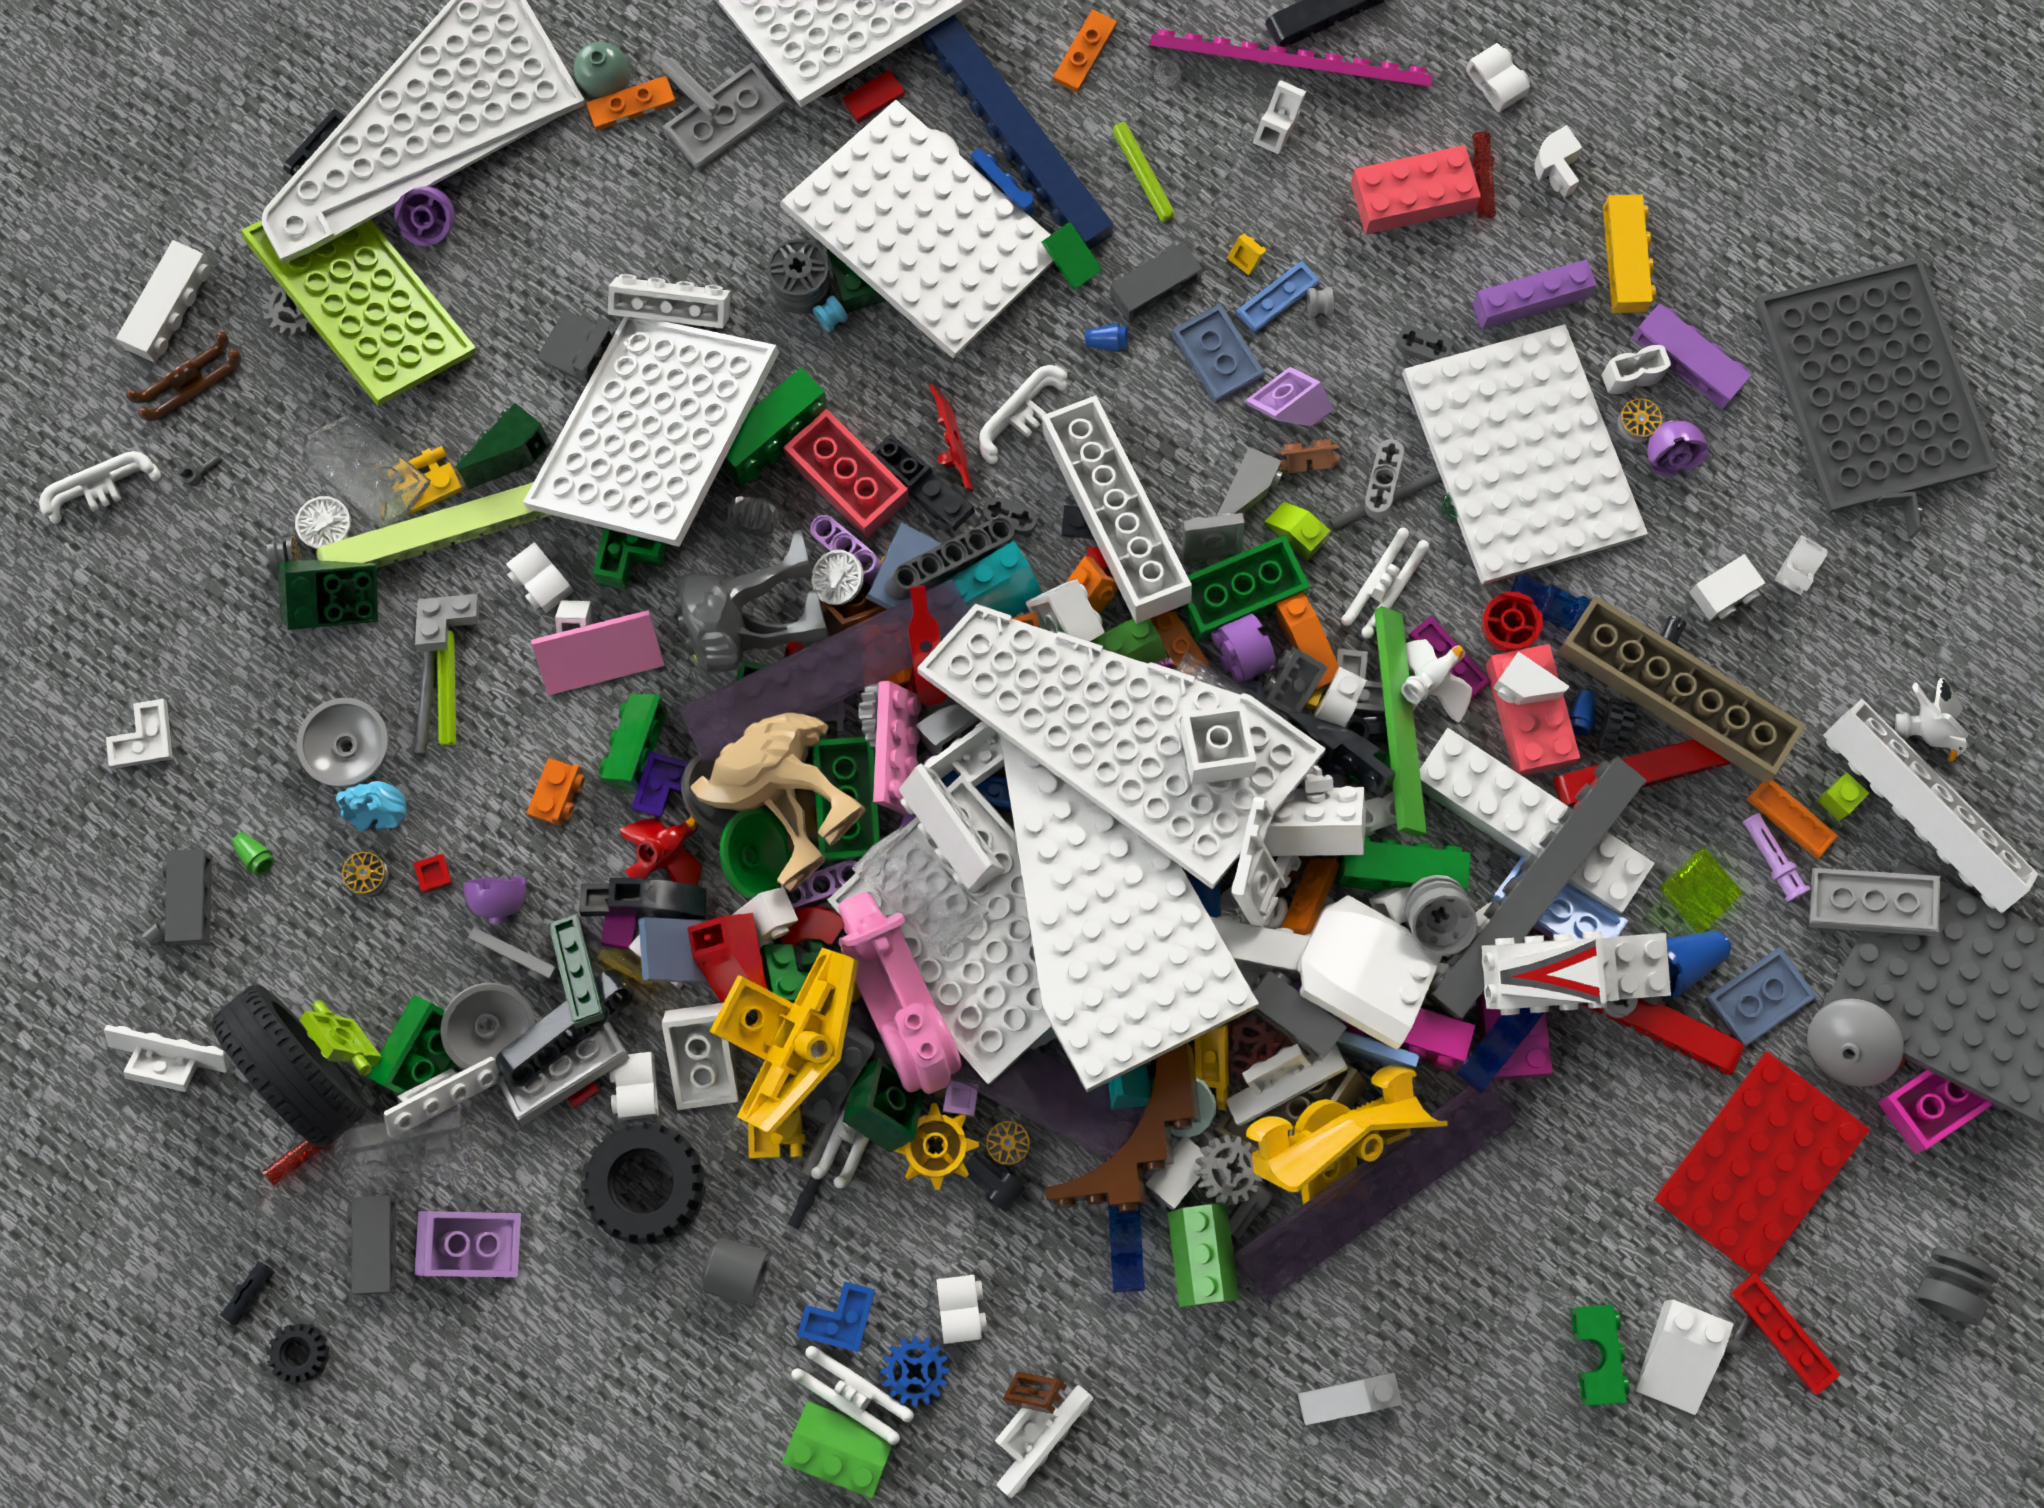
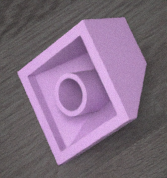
[1245,367,1334,426]

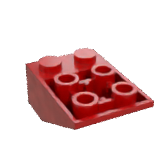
[687,913,768,1003]

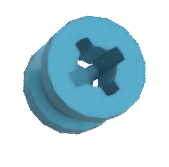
[813,295,848,332]

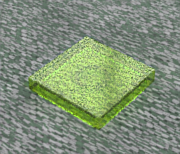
[1659,847,1743,933]

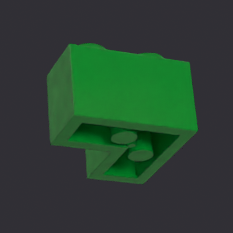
[593,528,668,590]

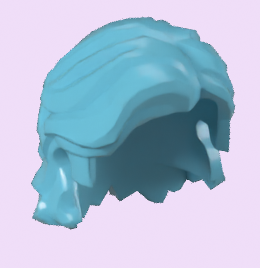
[336,781,407,832]

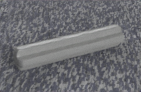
[661,57,720,117]

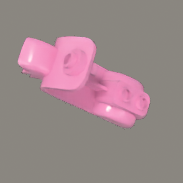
[839,892,961,1094]

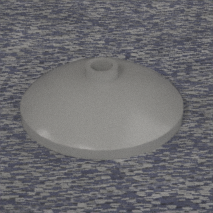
[297,698,389,787]
[440,983,535,1073]
[1807,999,1904,1087]

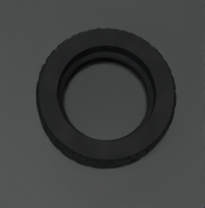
[211,985,367,1147]

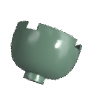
[573,41,631,99]

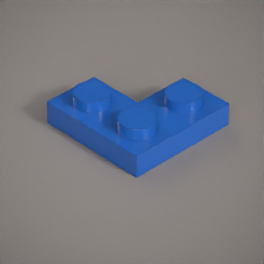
[797,1281,875,1352]

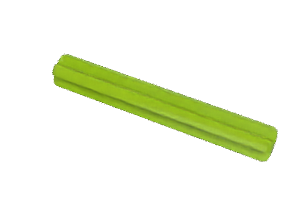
[1113,122,1175,222]
[437,630,456,746]

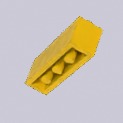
[1603,194,1656,313]

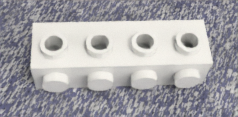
[116,240,212,363]
[608,274,731,328]

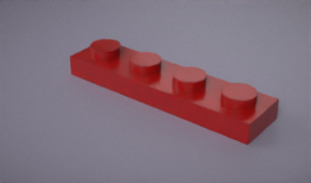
[1729,1273,1841,1395]

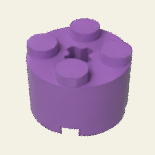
[1211,614,1276,684]

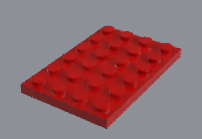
[1653,1051,1870,1276]

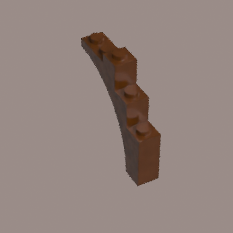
[1046,1043,1201,1213]

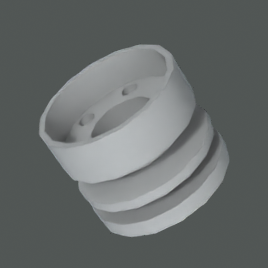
[1403,875,1478,956]

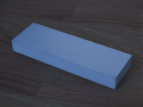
[1236,260,1321,334]

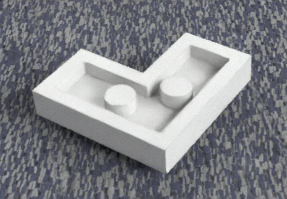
[106,699,173,769]

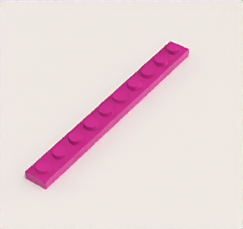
[1150,29,1433,86]

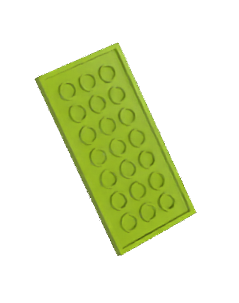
[241,219,476,406]

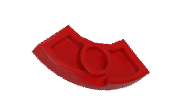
[779,906,845,948]

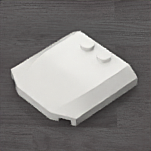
[1297,895,1442,1050]

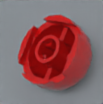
[1481,592,1543,653]

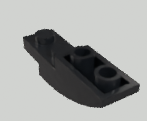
[871,433,975,532]
[1287,712,1395,798]
[579,878,707,919]

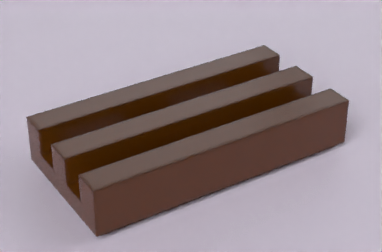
[1003,1371,1067,1414]

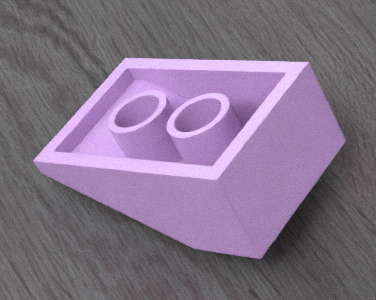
[415,1211,521,1277]

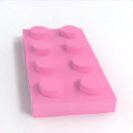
[873,681,921,815]

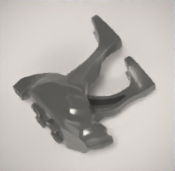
[675,530,829,673]

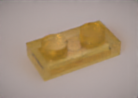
[597,948,659,991]

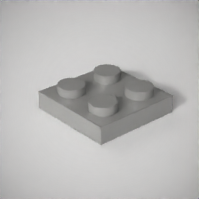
[1182,513,1245,562]

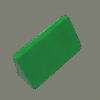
[1041,222,1102,290]

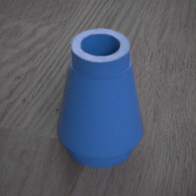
[1085,323,1128,352]
[1568,690,1596,736]

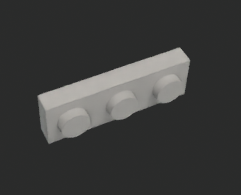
[468,927,560,983]

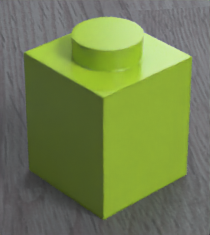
[1816,772,1869,821]

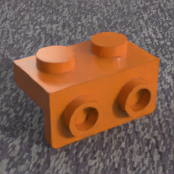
[1066,556,1119,615]

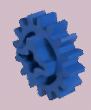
[880,1336,950,1407]

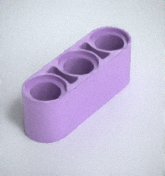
[810,515,882,584]
[780,860,862,910]

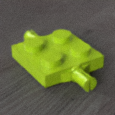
[299,1000,382,1076]

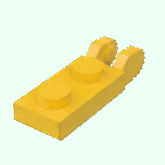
[1194,1025,1229,1110]

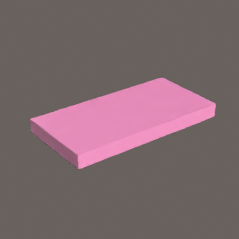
[531,610,665,696]

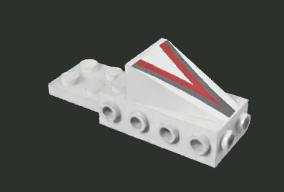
[1481,931,1671,1015]

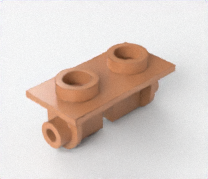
[1277,439,1340,474]

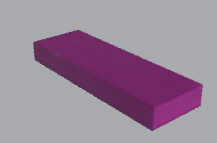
[1408,616,1491,699]

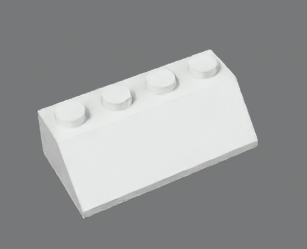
[898,763,1005,892]

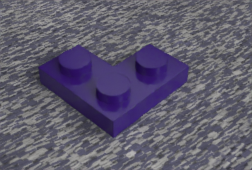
[632,751,689,818]

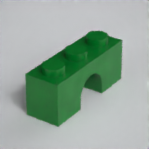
[1570,1304,1630,1405]

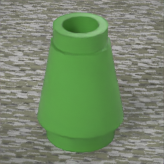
[231,832,275,876]

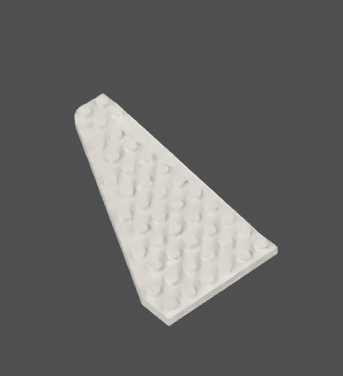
[262,0,585,264]

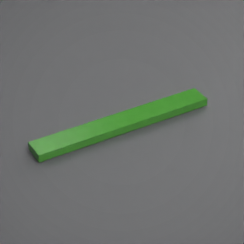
[1374,606,1427,837]

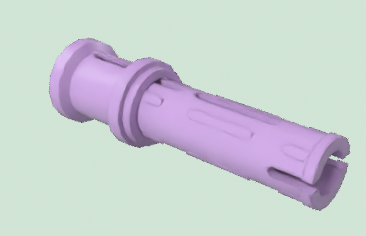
[1742,813,1811,903]

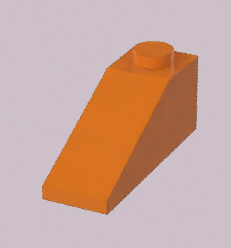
[1276,592,1339,691]

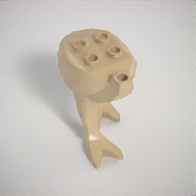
[690,713,866,893]

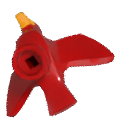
[620,816,702,886]

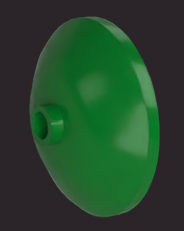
[720,808,792,899]

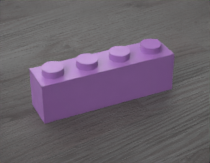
[1472,259,1597,330]
[1632,303,1751,409]

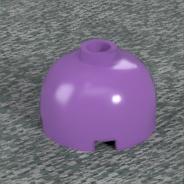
[394,186,455,247]
[1647,421,1709,477]
[463,875,527,924]

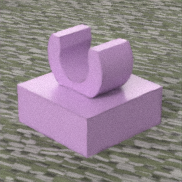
[942,1081,978,1117]

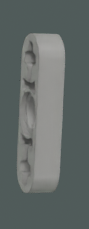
[1365,439,1404,519]

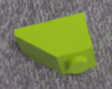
[1264,502,1331,561]

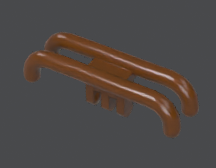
[126,331,241,421]

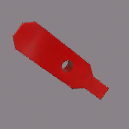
[929,384,974,492]
[908,585,948,706]

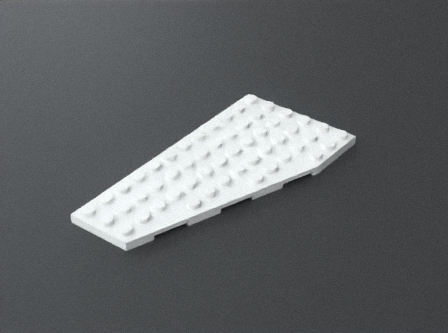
[917,604,1326,889]
[999,733,1259,1092]

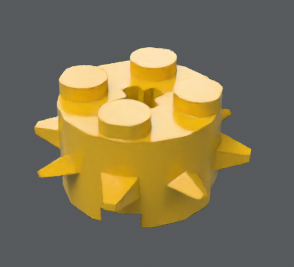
[894,1103,979,1190]

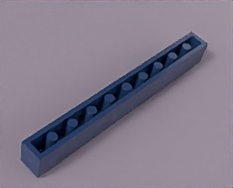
[921,14,1113,250]

